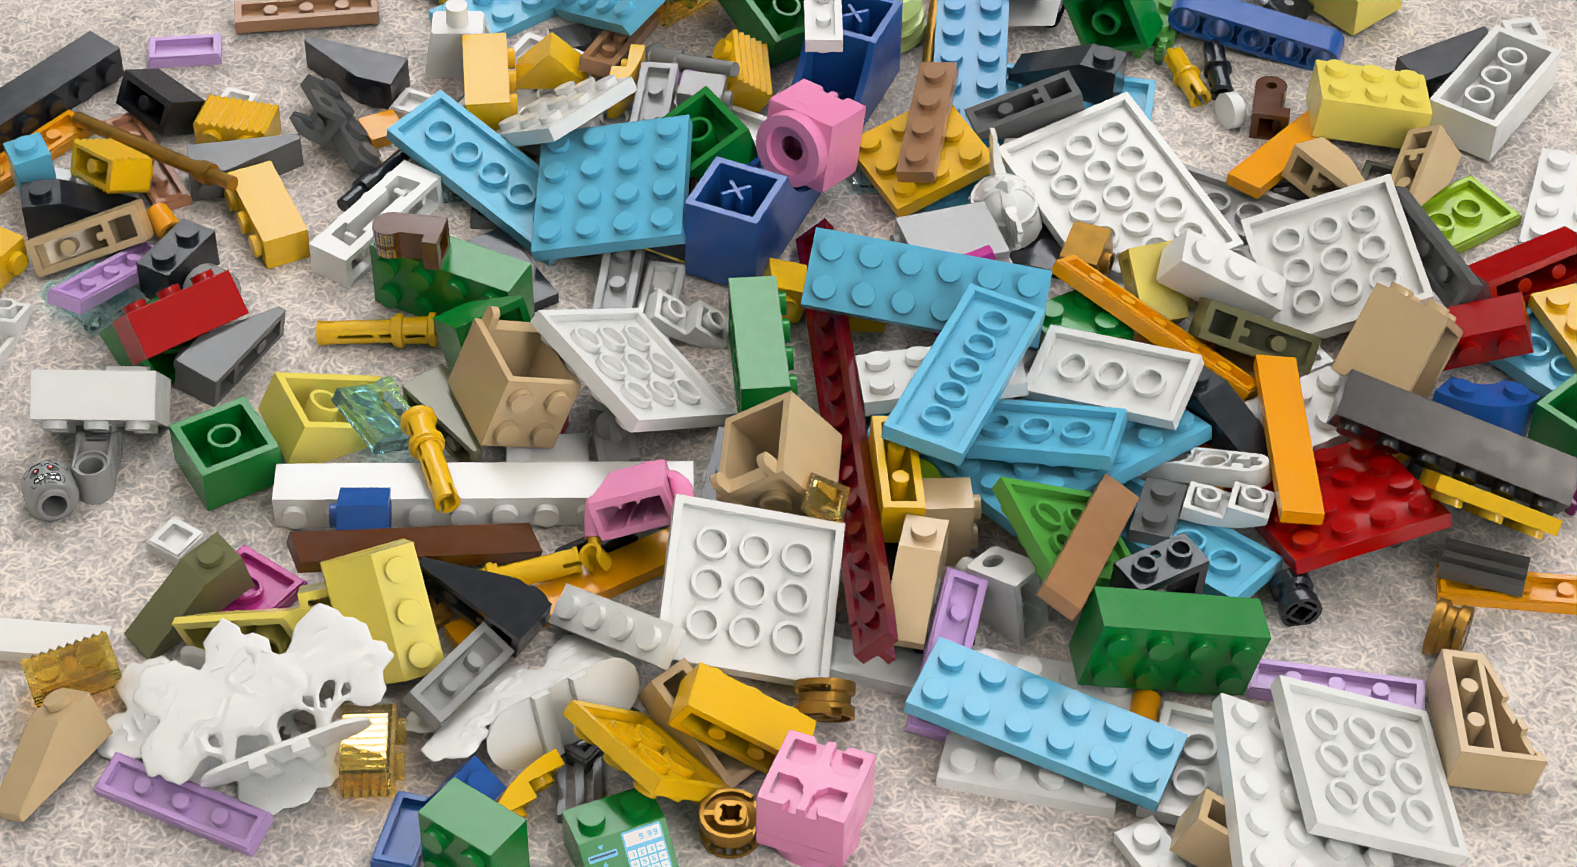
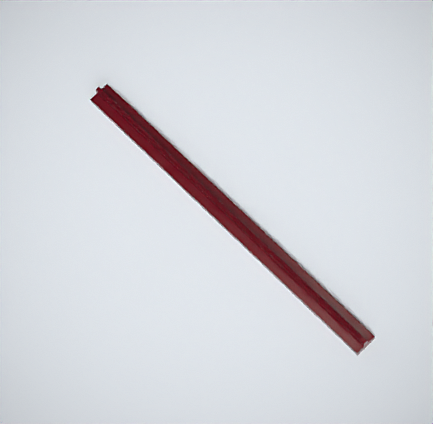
[795,218,898,664]

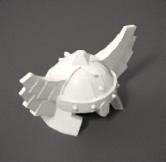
[968,128,1042,252]

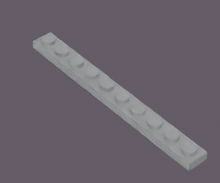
[592,62,679,309]

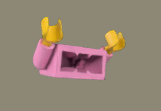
[579,459,695,573]

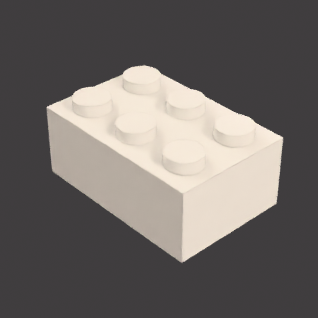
[30,369,171,435]

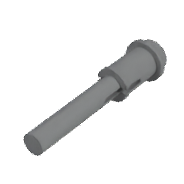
[645,42,740,77]

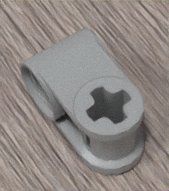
[72,431,122,505]

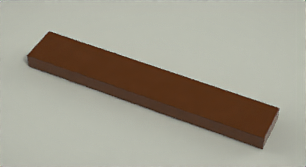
[286,523,543,573]

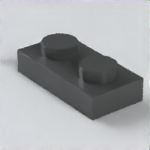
[1127,477,1188,546]

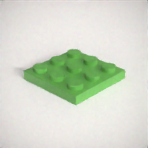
[991,477,1131,590]

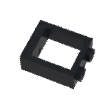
[1109,533,1210,594]

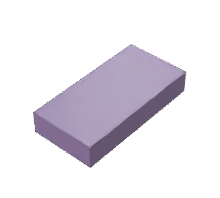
[148,34,222,69]

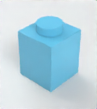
[3,132,57,196]

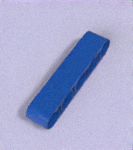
[1168,0,1345,71]

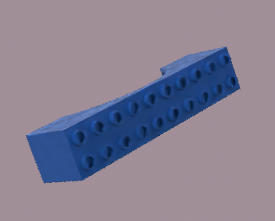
[684,0,903,286]

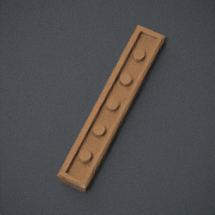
[1036,473,1139,621]

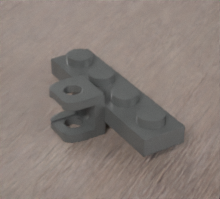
[289,74,382,175]
[1395,186,1483,307]

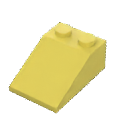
[258,372,406,464]

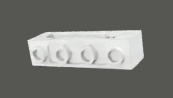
[309,160,443,288]

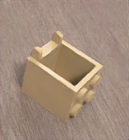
[1331,282,1464,399]
[447,306,582,449]
[710,391,842,518]

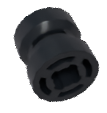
[1269,568,1323,627]

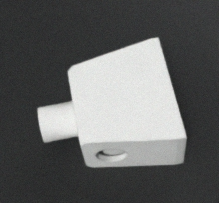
[425,0,490,78]
[955,546,1049,648]

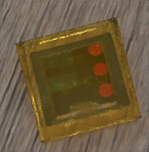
[801,472,850,523]

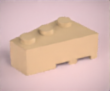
[1425,649,1548,794]

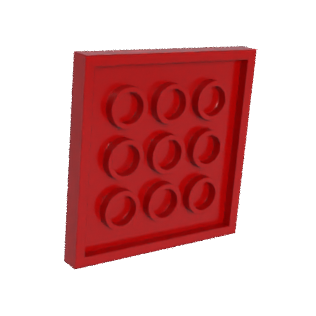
[1224,437,1451,575]

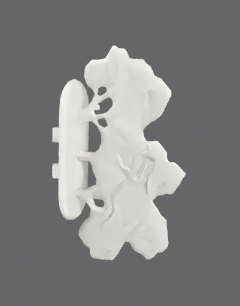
[132,603,394,788]
[404,635,644,771]
[97,646,342,815]

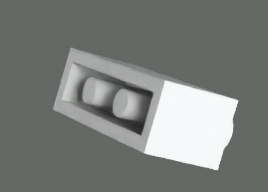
[1156,229,1287,319]

